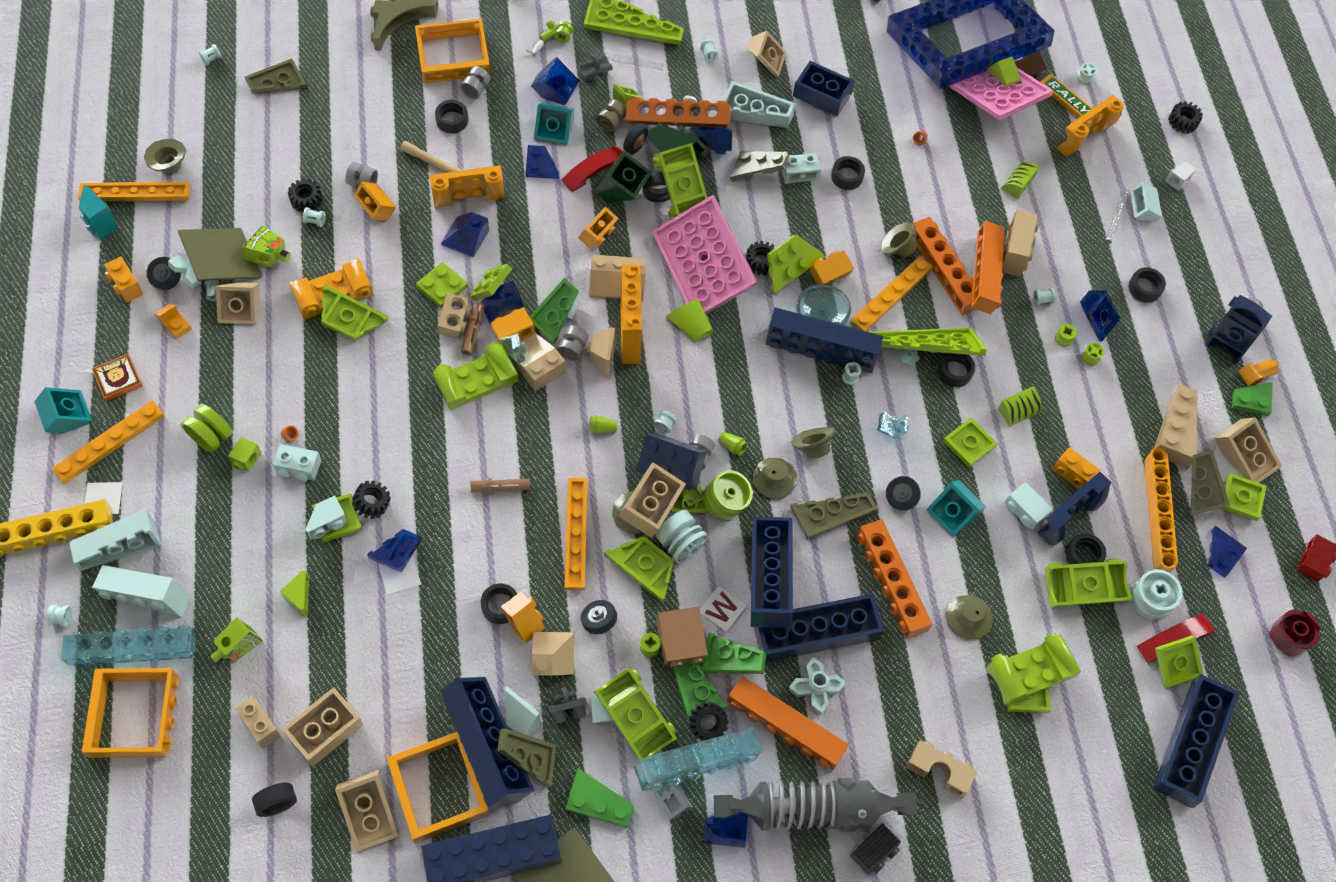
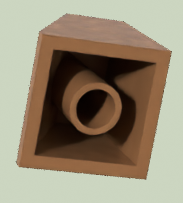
[656,606,708,668]

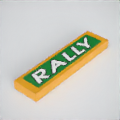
[1040,74,1093,118]

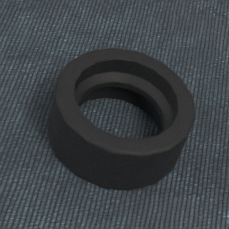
[435,100,469,134]
[831,156,865,190]
[643,171,670,202]
[1128,267,1166,303]
[938,353,975,387]
[1066,534,1106,564]
[480,583,517,624]
[252,782,297,817]

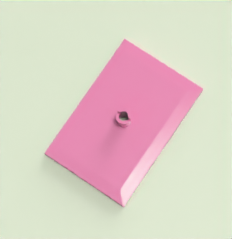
[934,48,1053,121]
[652,195,758,314]

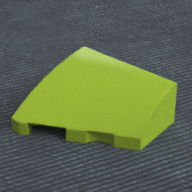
[666,299,713,342]
[670,484,709,513]

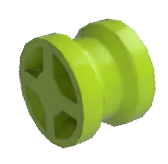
[554,21,573,43]
[1055,323,1077,347]
[1082,343,1104,366]
[640,633,661,658]

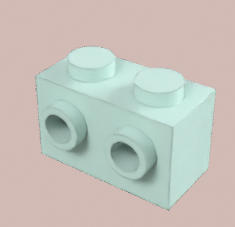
[782,153,821,184]
[273,444,321,481]
[1005,482,1053,530]

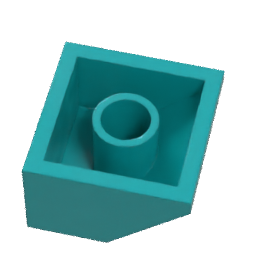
[534,103,575,144]
[79,185,118,240]
[34,387,92,433]
[926,480,986,537]

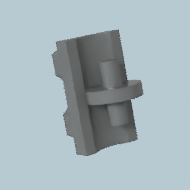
[578,54,613,82]
[548,687,587,724]

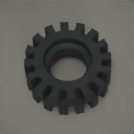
[1168,101,1203,133]
[288,178,323,212]
[746,241,774,276]
[352,480,391,519]
[688,701,729,742]

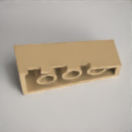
[1154,384,1197,469]

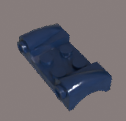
[1205,295,1272,364]
[1037,472,1112,546]

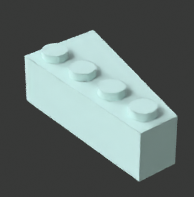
[722,81,795,128]
[69,509,161,571]
[92,565,191,617]

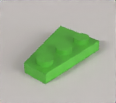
[702,632,766,674]

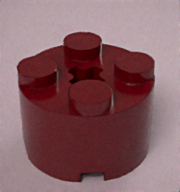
[1269,609,1320,656]

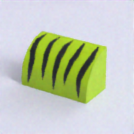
[1001,162,1040,199]
[998,386,1042,427]

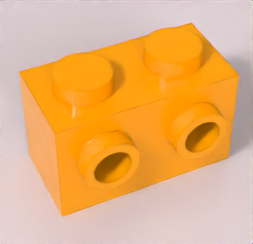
[353,182,396,221]
[578,207,619,250]
[810,250,855,289]
[104,256,143,303]
[490,307,535,348]
[1052,447,1101,489]
[501,592,545,643]

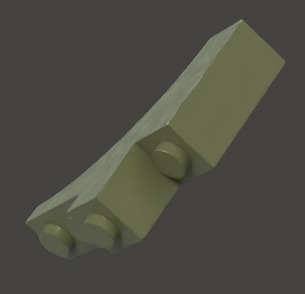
[370,0,439,50]

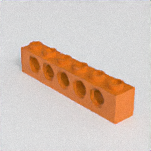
[626,97,731,128]
[913,217,977,316]
[857,519,932,639]

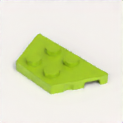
[767,235,825,294]
[322,284,389,341]
[604,536,674,603]

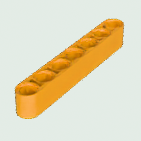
[1144,447,1178,573]

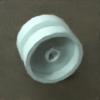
[1130,569,1183,620]

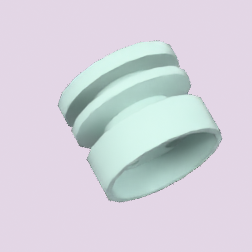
[655,510,709,563]

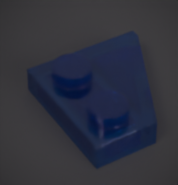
[702,812,748,848]

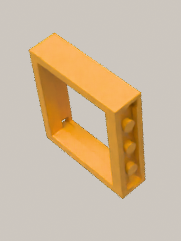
[415,18,491,83]
[620,265,642,364]
[82,668,180,758]
[387,732,491,844]

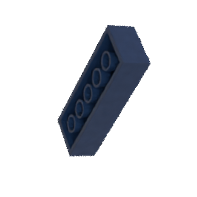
[765,307,883,373]
[750,517,793,628]
[753,594,884,662]
[1153,674,1240,808]
[441,677,534,807]
[421,814,562,882]

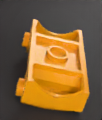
[1057,95,1124,157]
[429,165,505,208]
[289,259,374,320]

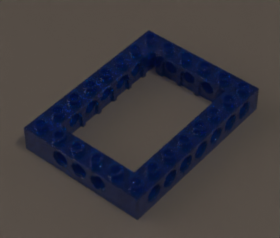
[887,0,1055,89]

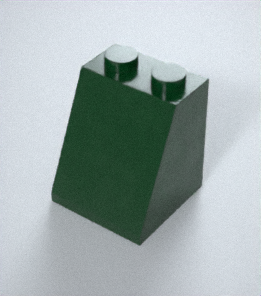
[646,125,708,160]
[594,151,652,203]

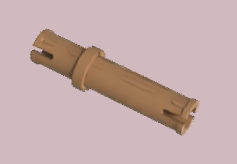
[461,302,484,356]
[470,478,530,494]

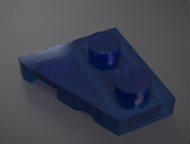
[525,145,559,179]
[1208,525,1247,578]
[367,529,422,573]

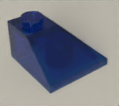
[531,57,579,105]
[690,127,732,154]
[441,212,489,258]
[480,281,524,326]
[1080,290,1120,342]

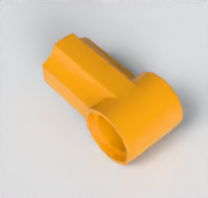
[1238,359,1279,387]

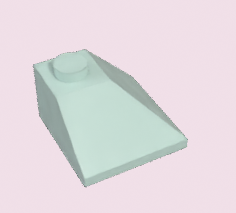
[505,687,541,736]

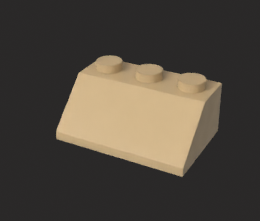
[589,254,647,301]

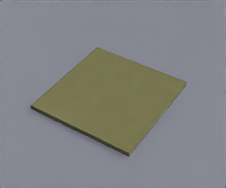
[178,228,262,281]
[511,827,614,882]

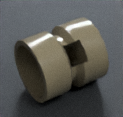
[596,99,627,132]

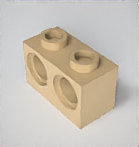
[437,293,471,338]
[235,696,281,749]

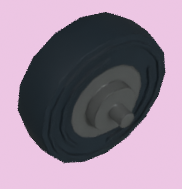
[147,257,181,290]
[886,476,921,511]
[581,600,617,635]

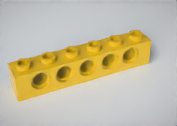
[0,499,113,557]

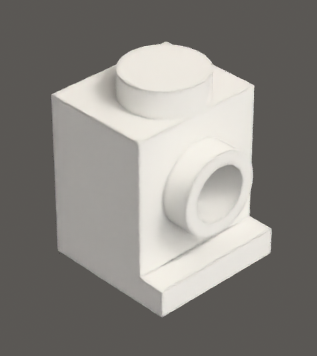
[1165,161,1196,191]

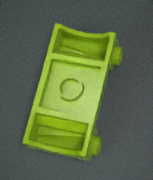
[653,143,707,220]
[433,343,518,411]
[1044,558,1133,608]
[986,633,1081,705]
[593,667,677,763]

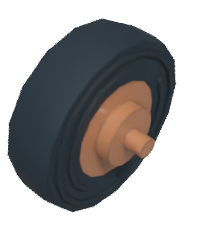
[623,124,648,154]

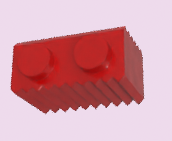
[1297,534,1336,582]

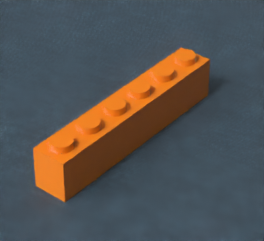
[971,220,1006,315]
[727,676,849,770]

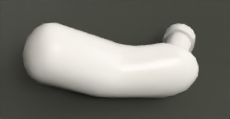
[525,40,544,56]

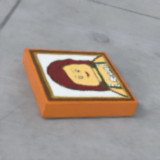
[92,354,143,401]

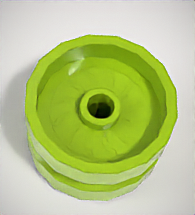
[180,404,233,453]
[703,470,753,520]

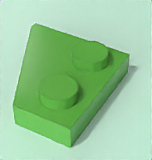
[1232,382,1273,416]

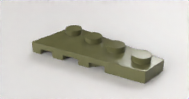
[790,492,878,540]

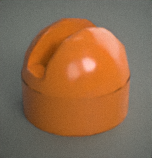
[913,131,928,145]
[281,425,298,441]

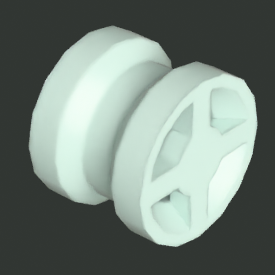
[1077,63,1097,84]
[654,410,677,434]
[47,605,72,627]

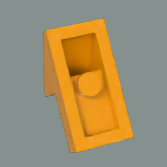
[154,304,192,340]

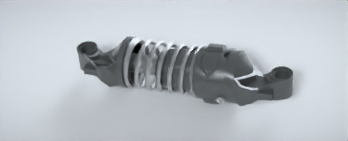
[714,778,917,832]

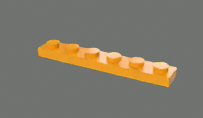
[78,182,191,202]
[850,256,933,332]
[52,400,165,485]
[565,478,587,590]

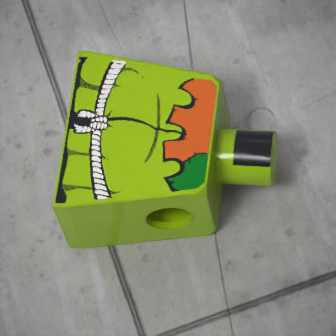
[243,226,291,267]
[210,617,263,665]

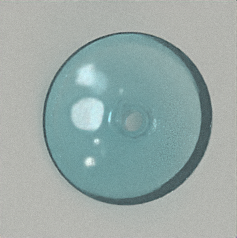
[796,284,851,326]

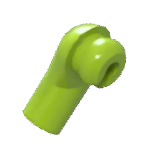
[539,20,557,42]

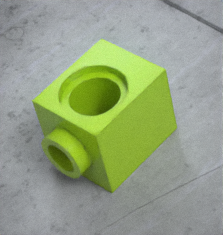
[228,437,261,472]

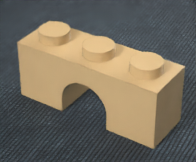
[905,741,977,799]

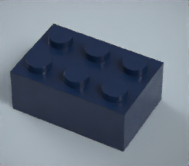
[793,61,855,117]
[636,433,707,490]

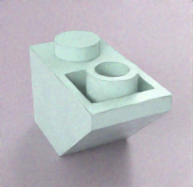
[306,496,348,540]

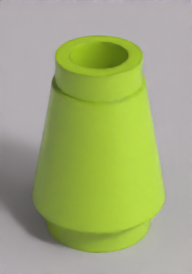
[589,415,618,434]
[718,432,748,456]

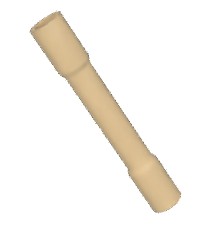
[400,141,463,173]

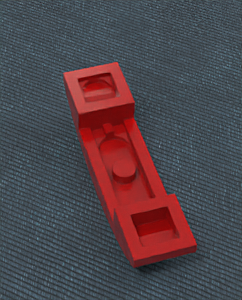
[562,147,622,192]
[1137,614,1215,664]

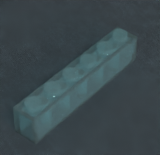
[633,727,763,792]

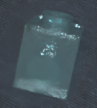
[501,333,528,363]
[877,412,909,439]

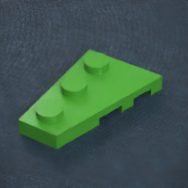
[530,277,579,344]
[673,662,728,718]
[566,768,634,828]

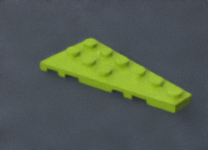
[584,0,684,45]
[870,328,987,356]

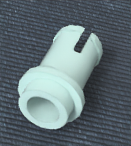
[204,280,220,301]

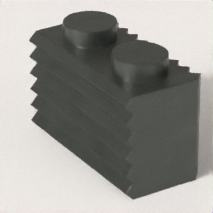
[850,823,901,876]

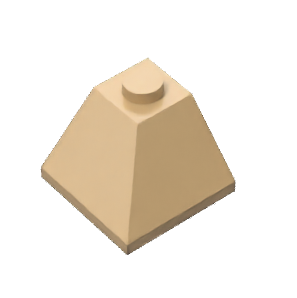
[748,30,787,78]
[216,283,260,324]
[587,327,615,379]
[531,632,575,675]

